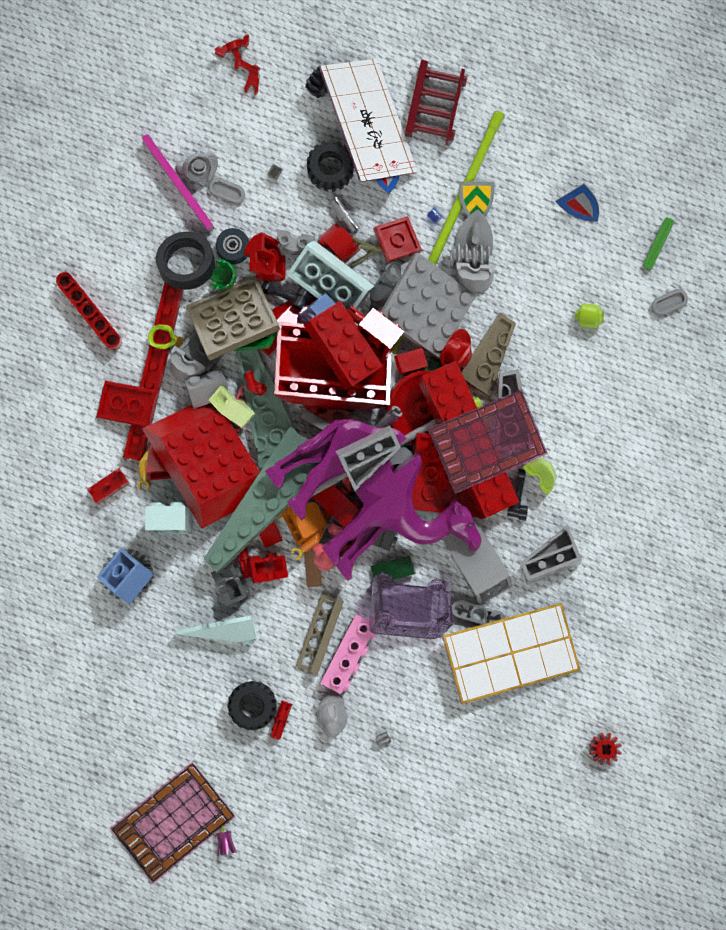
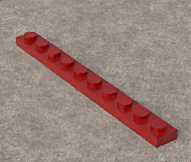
[123,282,184,461]

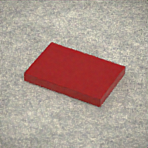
[96,381,159,427]

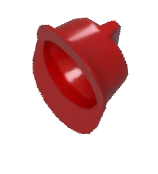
[440,329,472,368]

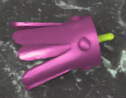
[216,826,237,856]

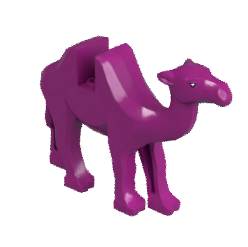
[265,419,482,581]

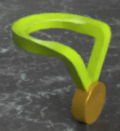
[148,325,183,349]

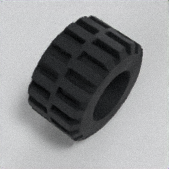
[307,140,354,192]
[227,681,277,730]

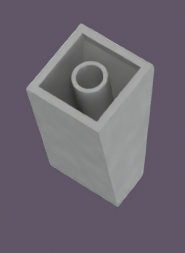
[442,519,512,605]

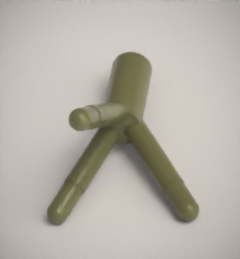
[350,238,383,268]

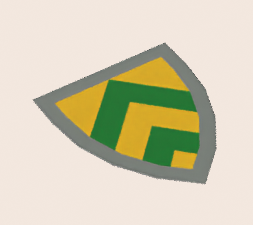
[459,182,494,217]

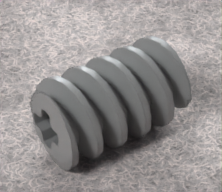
[450,243,490,269]

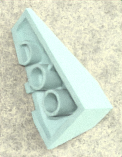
[176,615,257,645]

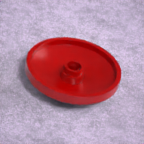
[386,370,434,446]

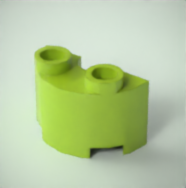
[522,457,557,496]

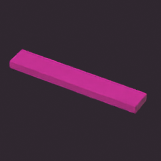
[142,134,214,233]

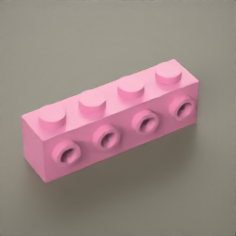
[321,614,378,694]

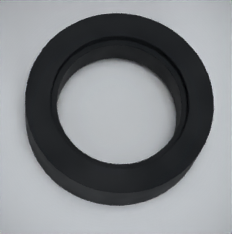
[156,232,215,290]

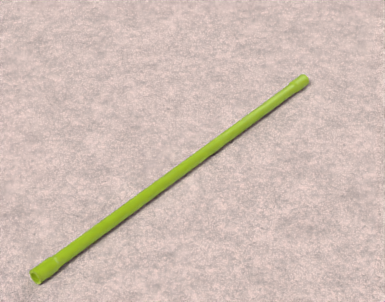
[391,111,505,354]

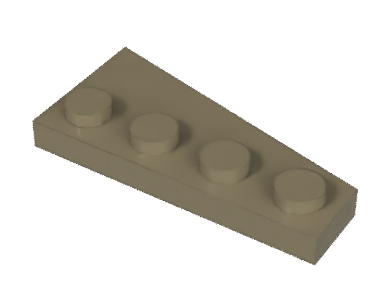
[461,312,516,397]

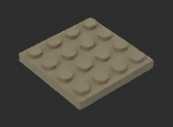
[186,276,281,361]

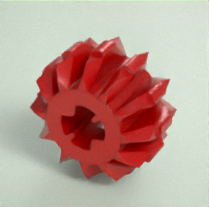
[589,732,622,765]

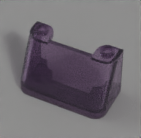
[369,573,453,639]

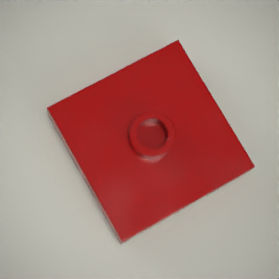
[373,216,422,263]

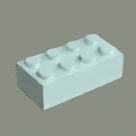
[287,241,374,310]
[145,502,192,534]

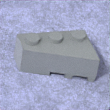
[336,426,401,491]
[520,524,582,585]

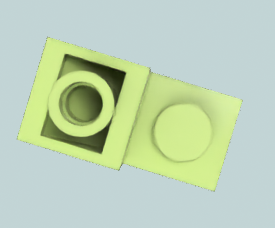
[209,386,255,428]

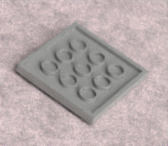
[381,252,476,359]

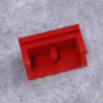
[87,467,130,505]

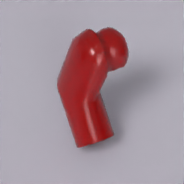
[244,371,267,396]

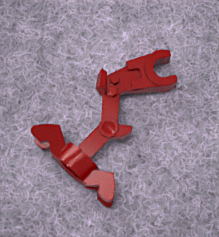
[214,34,261,95]

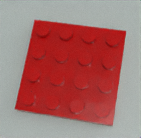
[412,433,479,518]

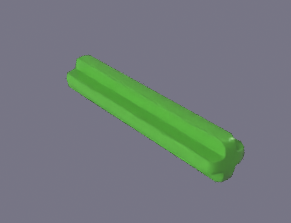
[642,217,674,270]

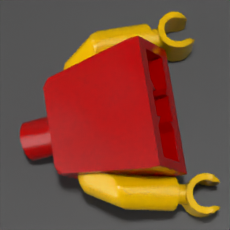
[138,445,171,490]

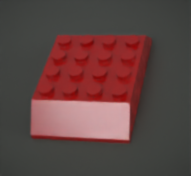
[274,321,391,411]
[142,403,260,529]

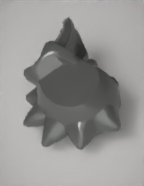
[369,261,402,312]

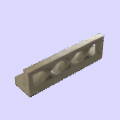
[296,594,344,675]

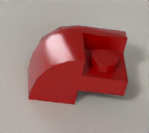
[244,232,286,282]

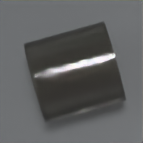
[267,164,283,181]

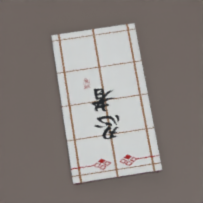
[319,59,418,183]

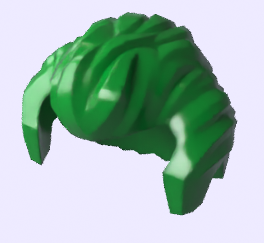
[210,259,237,291]

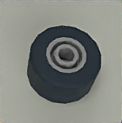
[216,228,249,265]

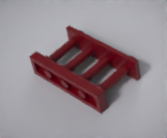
[405,59,468,146]

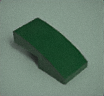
[371,555,416,585]

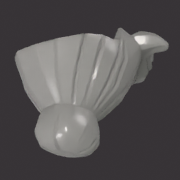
[175,153,218,182]
[313,694,347,737]

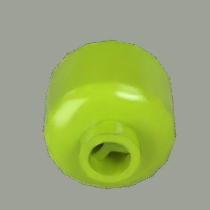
[575,303,604,329]

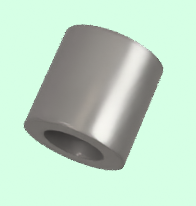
[376,731,392,747]

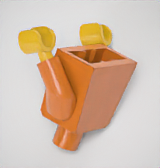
[276,502,331,560]

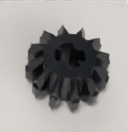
[305,65,329,98]

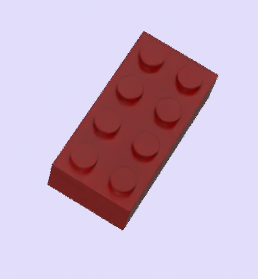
[303,300,383,390]

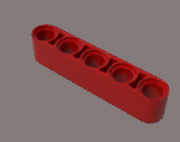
[56,272,122,351]

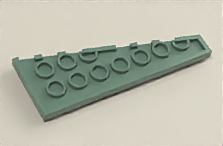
[236,349,296,471]
[204,427,320,574]

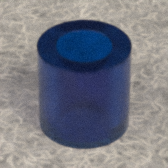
[426,208,443,224]

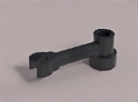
[261,281,312,311]
[507,469,528,521]

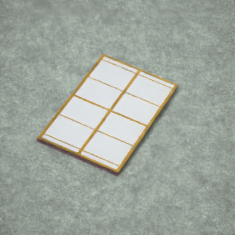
[442,603,580,704]

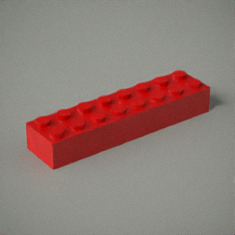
[416,361,519,519]

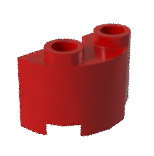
[318,222,360,264]
[248,552,289,584]

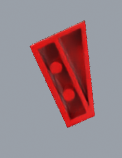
[312,483,362,527]

